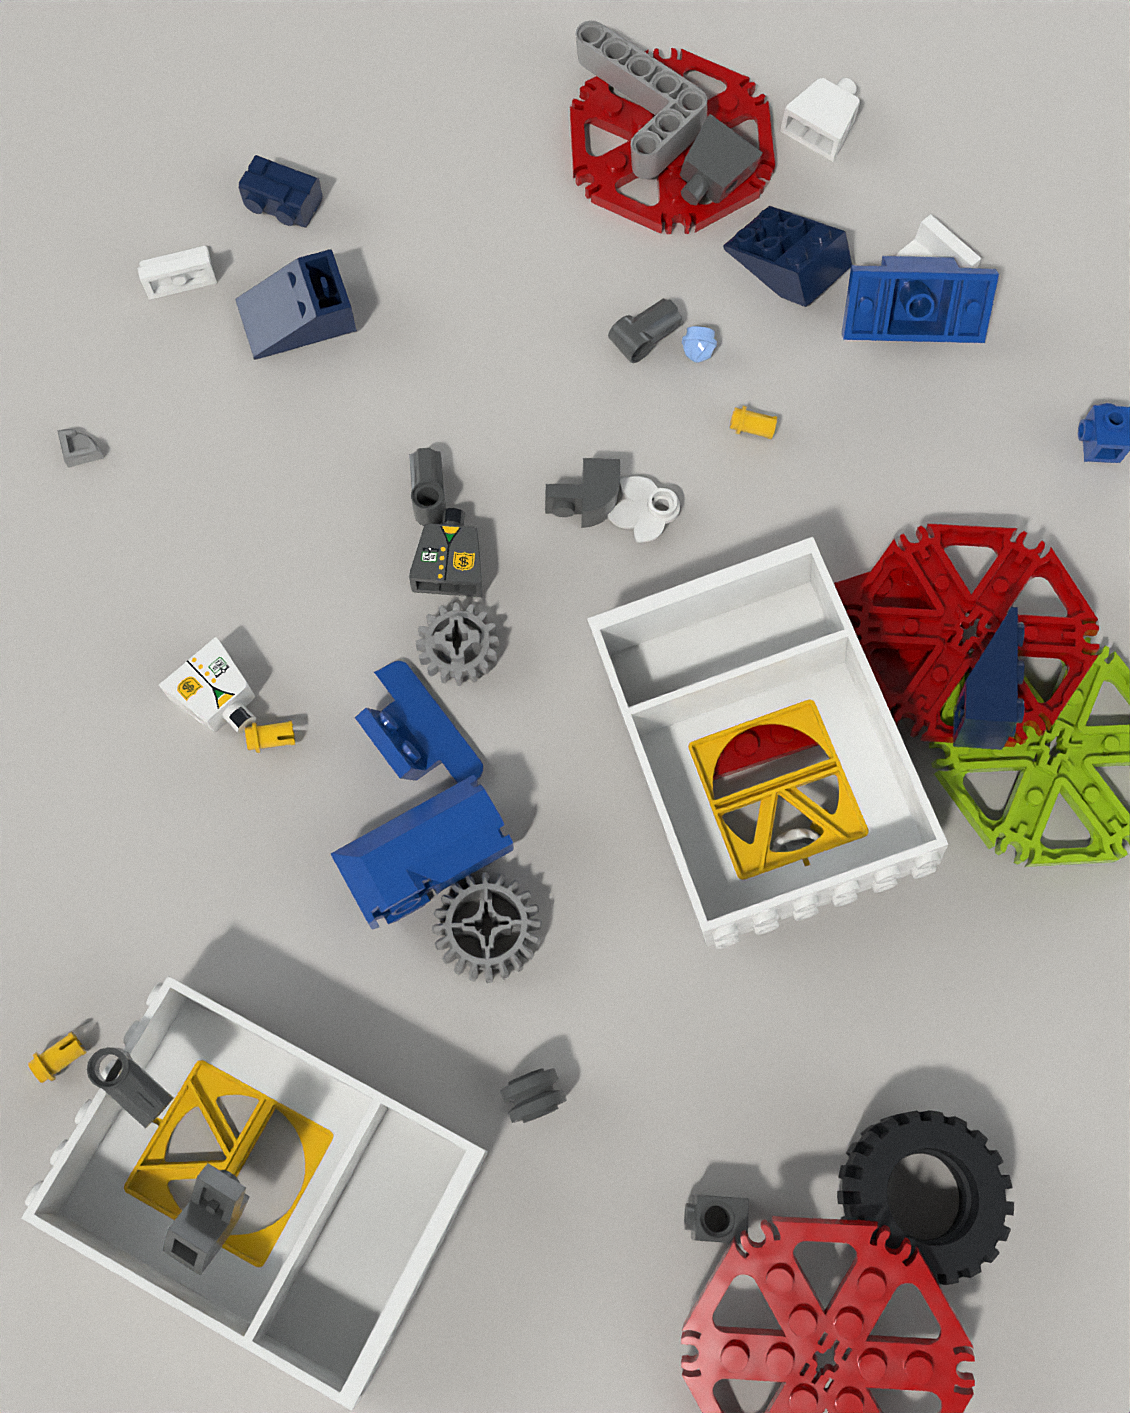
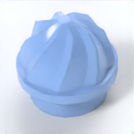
[682,326,717,363]

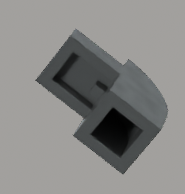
[545,458,620,528]
[162,1163,250,1276]

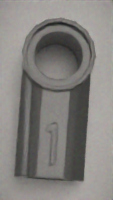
[608,298,682,363]
[409,448,446,526]
[87,1047,174,1129]

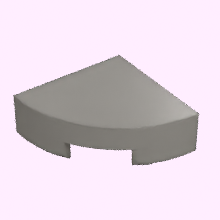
[57,429,104,468]

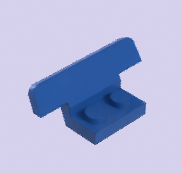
[354,661,483,783]

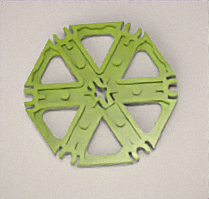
[929,637,1130,867]

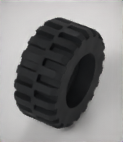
[837,1110,1014,1285]

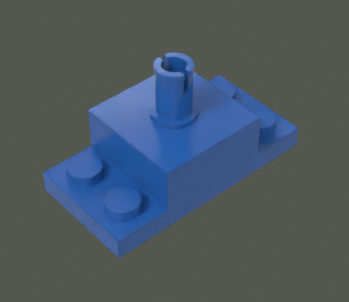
[841,256,999,343]

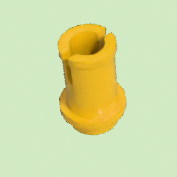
[729,405,777,440]
[245,720,295,753]
[28,1031,87,1083]

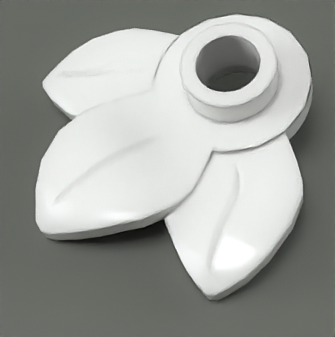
[608,476,680,543]

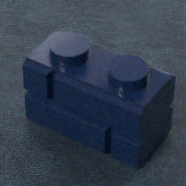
[238,155,323,228]

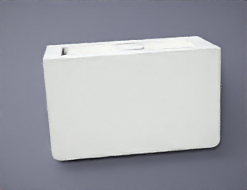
[896,214,981,268]
[137,246,217,300]

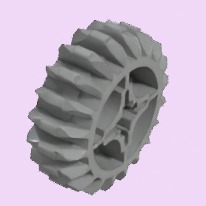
[432,872,542,983]

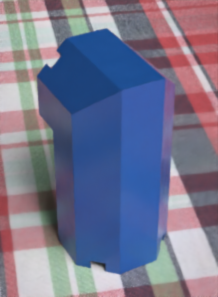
[330,775,514,930]

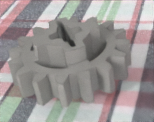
[416,602,499,686]

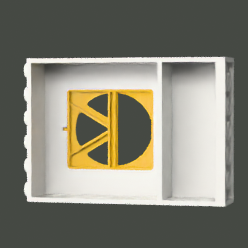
[587,537,948,949]
[21,976,489,1411]

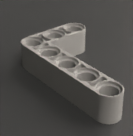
[575,20,707,179]

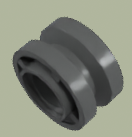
[500,1068,567,1123]

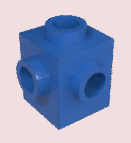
[1078,403,1130,463]

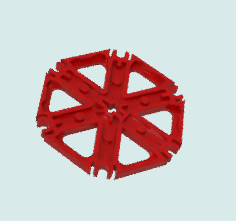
[570,48,775,234]
[846,524,1100,747]
[681,1216,975,1413]

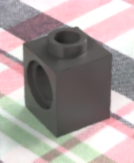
[684,1194,749,1244]

